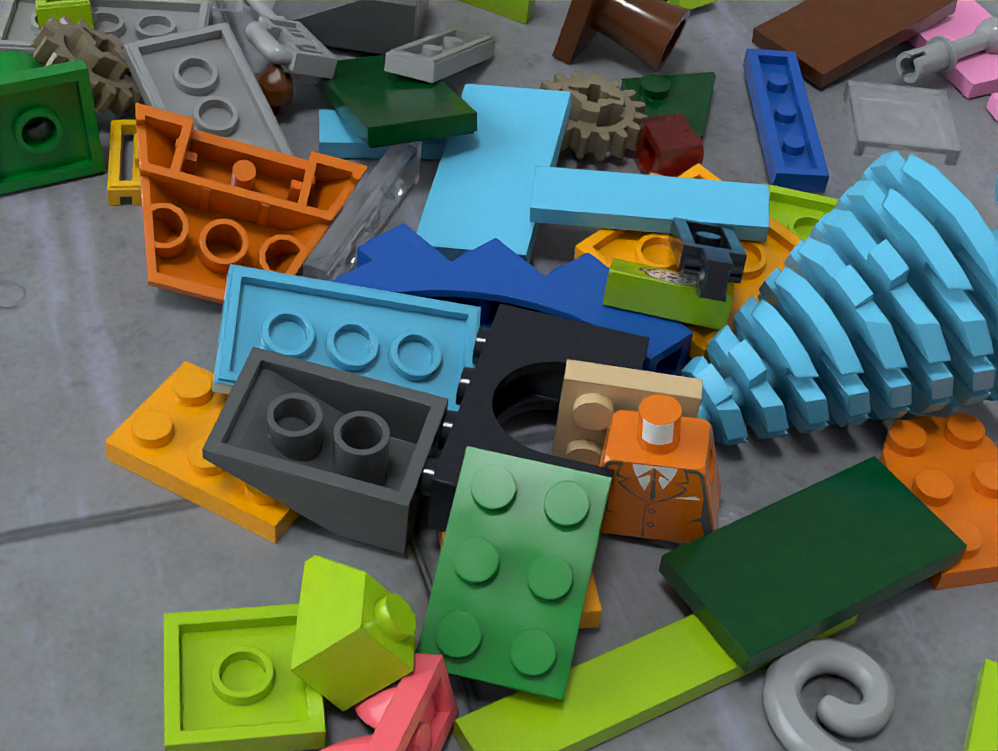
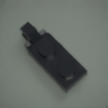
[668,217,747,302]

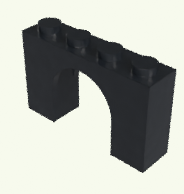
[419,304,650,551]

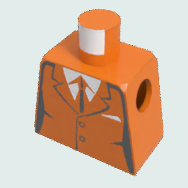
[597,394,721,543]

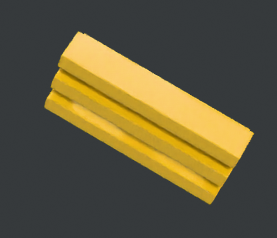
[107,119,142,206]

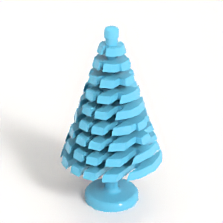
[681,150,998,446]

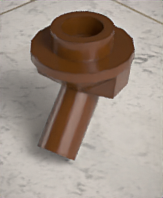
[254,62,294,116]

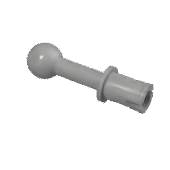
[896,17,998,83]

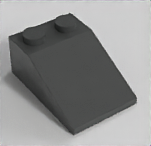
[202,347,449,554]

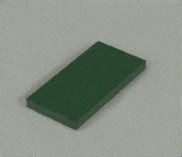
[315,55,477,148]
[659,456,967,673]

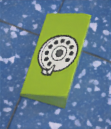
[603,258,734,330]

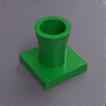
[0,50,105,195]

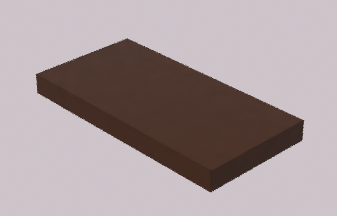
[752,0,957,88]

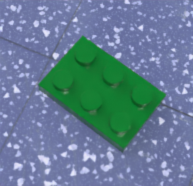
[416,446,611,702]

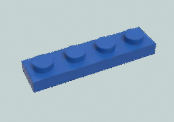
[743,49,829,193]

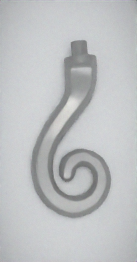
[762,638,895,751]

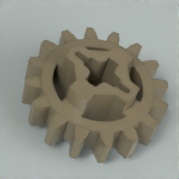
[31,16,143,116]
[540,71,647,161]

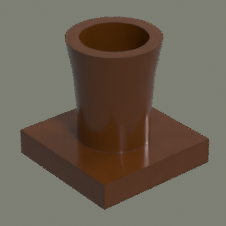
[552,0,691,73]

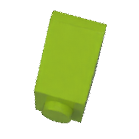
[290,555,417,711]

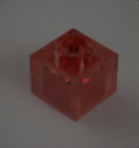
[634,113,704,177]

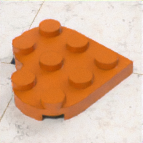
[879,413,998,591]

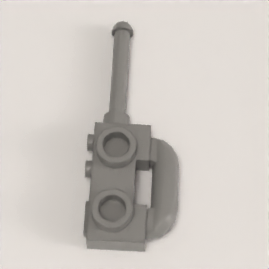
[243,0,338,84]

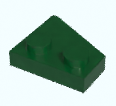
[620,72,716,157]

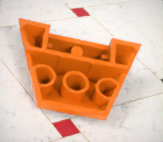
[135,102,368,304]

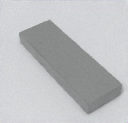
[384,27,496,83]

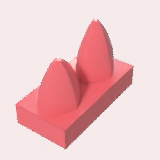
[319,653,459,751]

